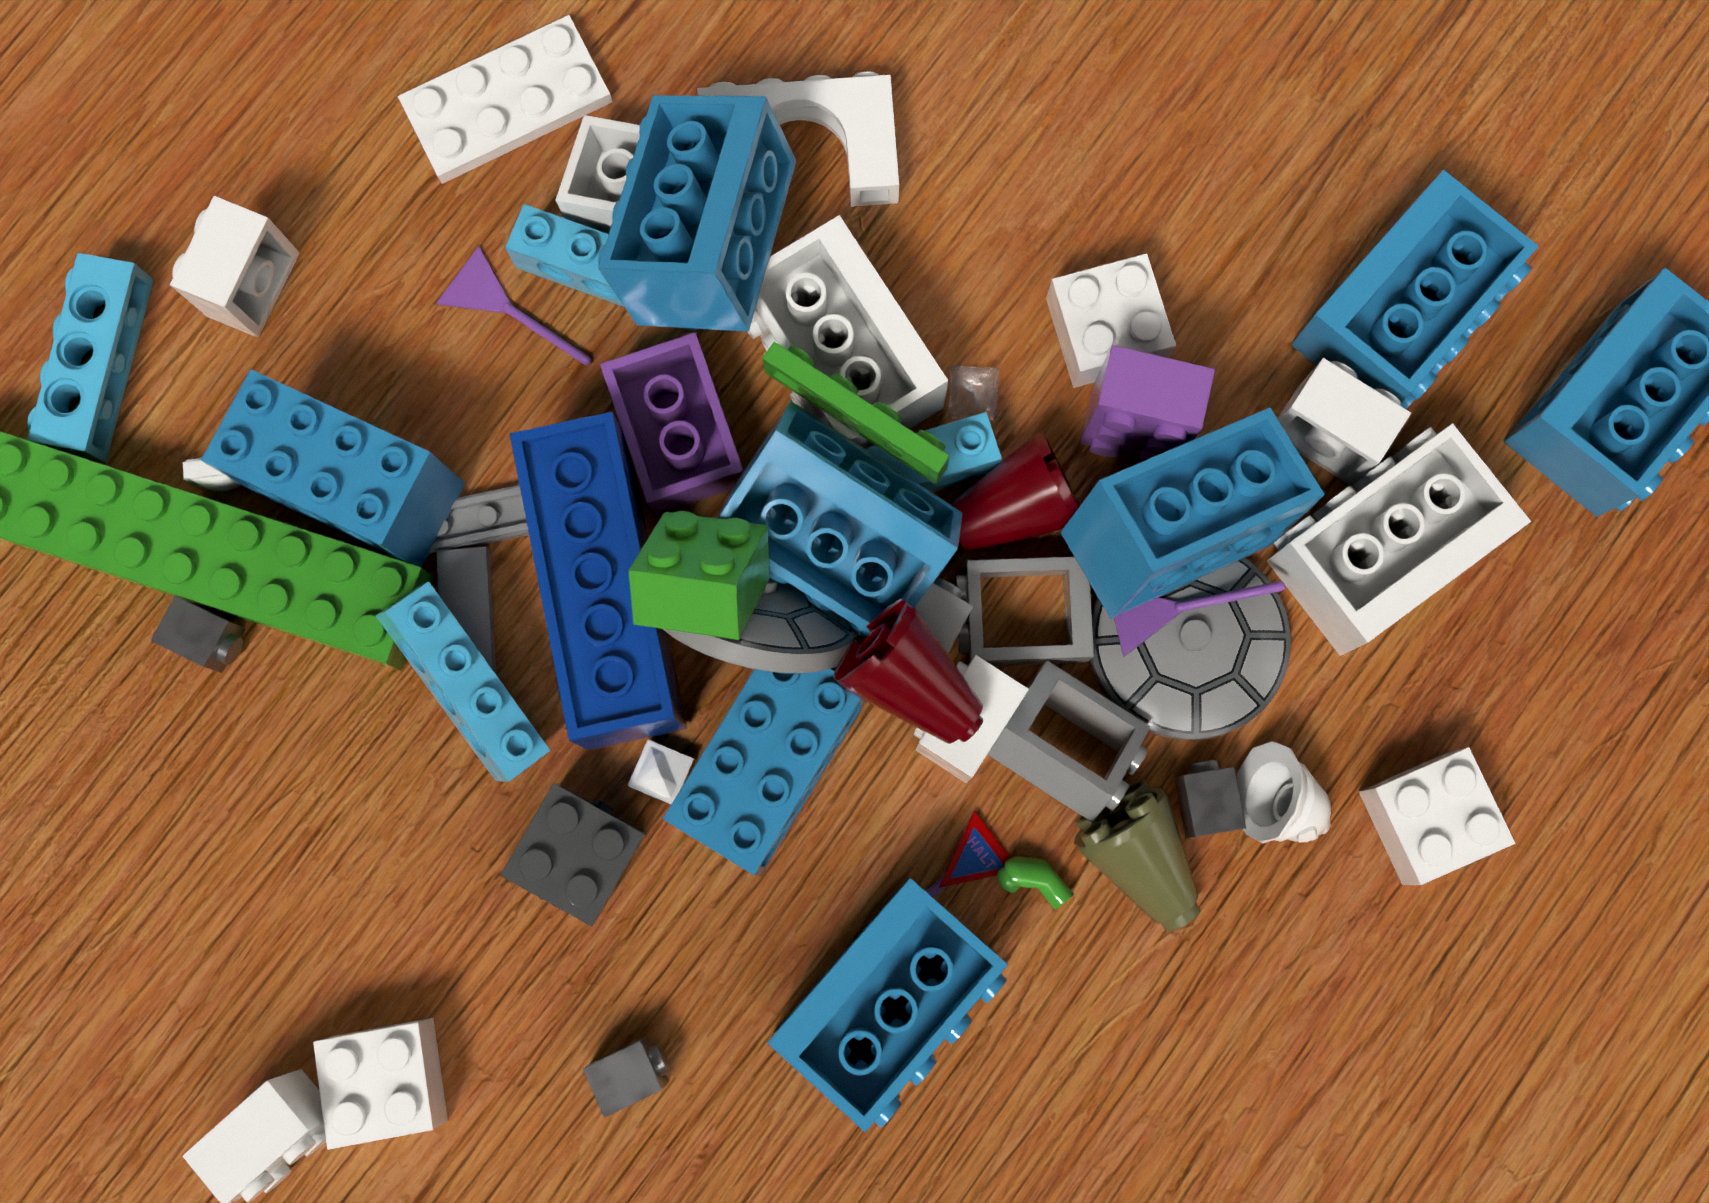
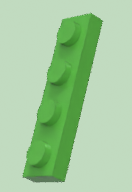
[762,342,950,484]

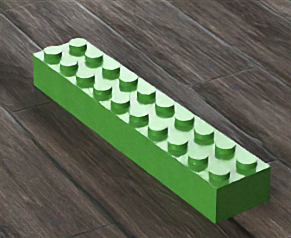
[0,432,436,671]

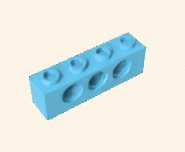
[505,204,696,332]
[27,253,154,463]
[865,412,1002,493]
[376,582,550,782]

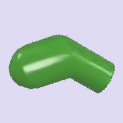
[997,856,1074,910]

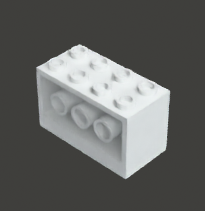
[748,215,948,449]
[1267,423,1531,656]

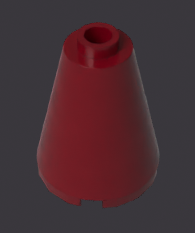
[950,431,1080,552]
[833,599,983,744]

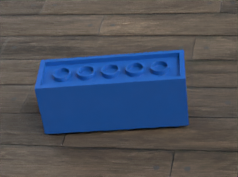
[510,412,687,750]

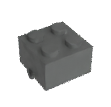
[500,783,646,927]

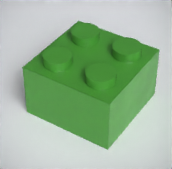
[629,511,770,640]

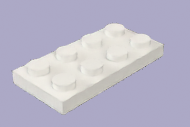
[398,15,613,184]

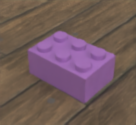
[600,332,744,516]
[1079,345,1215,463]

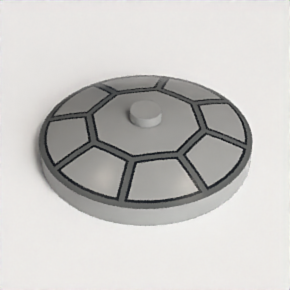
[1090,558,1291,741]
[663,578,857,673]

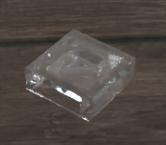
[948,366,999,420]

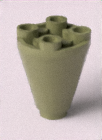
[1074,780,1200,931]

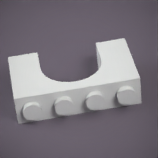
[697,72,899,207]

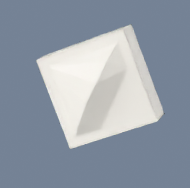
[182,458,241,491]
[628,739,696,804]

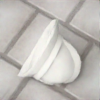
[1236,741,1331,843]

